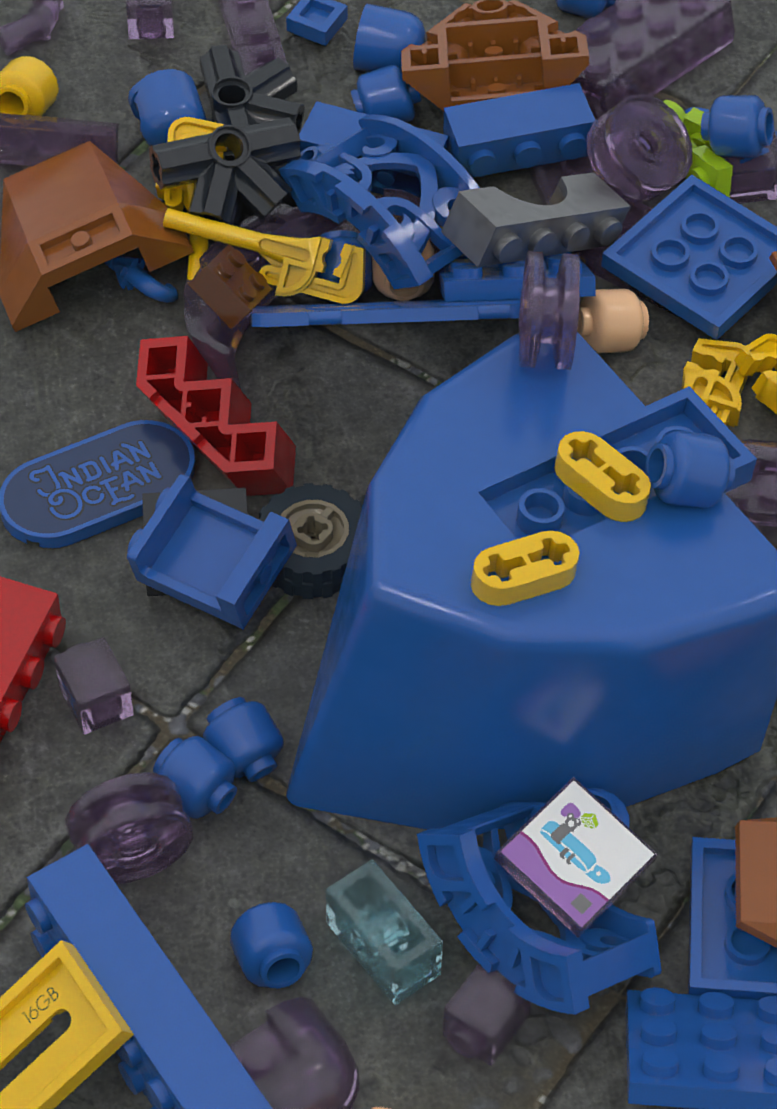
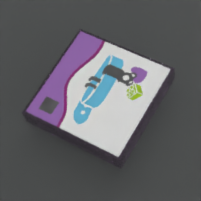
[494,777,658,938]

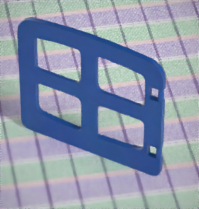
[251,297,577,327]

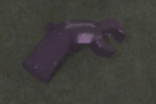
[0,0,64,56]

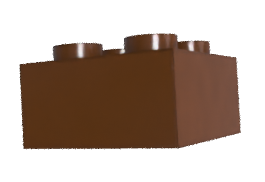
[188,244,272,329]

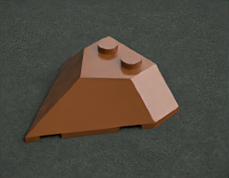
[401,0,590,111]

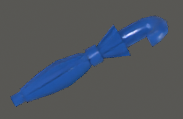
[104,254,178,303]

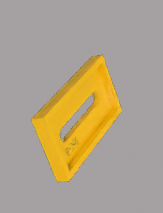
[0,940,134,1109]

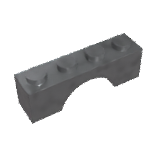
[441,172,631,267]

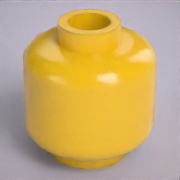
[0,56,59,125]

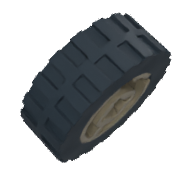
[259,483,363,599]

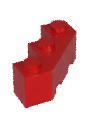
[136,336,296,496]

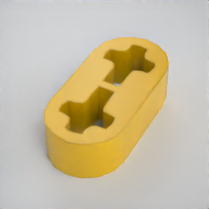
[554,431,651,522]
[470,530,580,606]

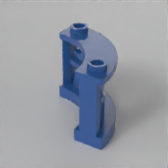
[278,114,480,290]
[417,802,662,1015]

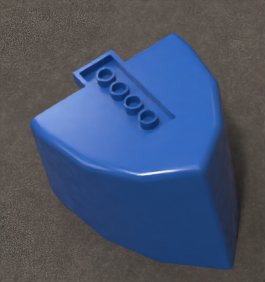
[286,317,777,830]

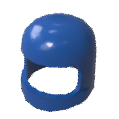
[353,3,426,72]
[128,69,206,147]

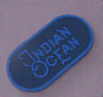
[0,420,196,548]

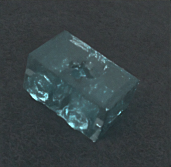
[326,859,443,1005]

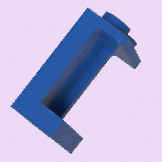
[127,474,297,630]

